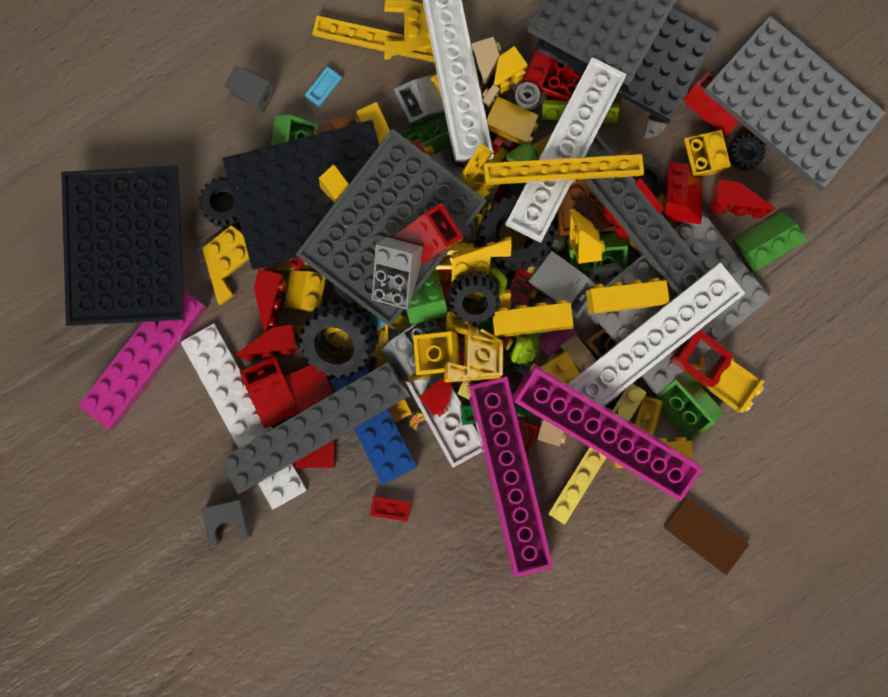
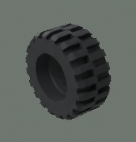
[480,194,554,272]
[299,300,378,378]

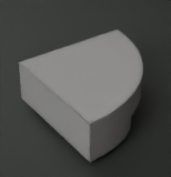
[643,119,667,139]

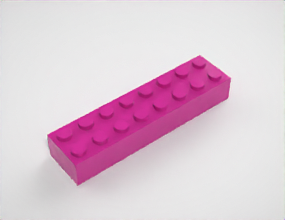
[78,289,208,430]

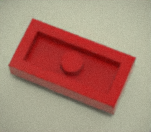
[370,496,411,522]

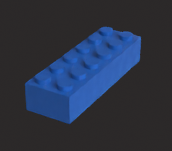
[330,365,417,485]

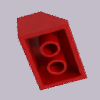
[683,72,739,137]
[663,161,703,225]
[419,377,452,417]

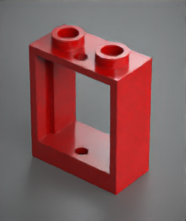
[669,329,734,388]

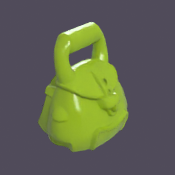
[508,333,540,365]

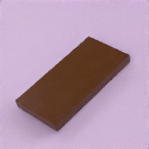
[663,497,749,575]

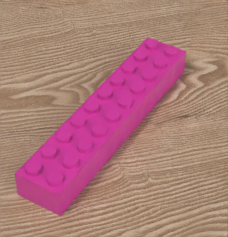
[512,363,703,501]
[466,376,553,578]

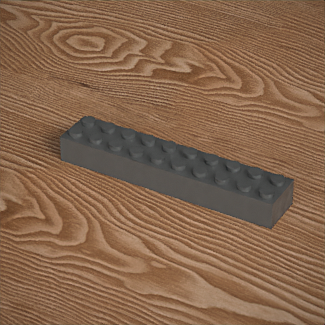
[220,362,411,494]

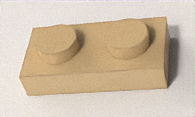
[482,85,500,114]

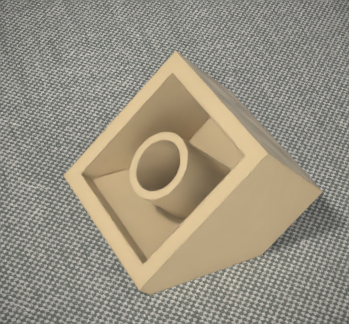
[471,37,502,90]

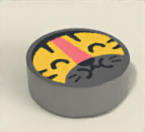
[408,412,427,431]

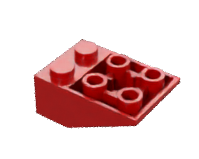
[523,50,582,101]
[709,180,775,219]
[392,203,463,266]
[254,269,288,332]
[236,325,300,362]
[239,356,300,428]

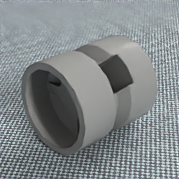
[514,82,540,112]

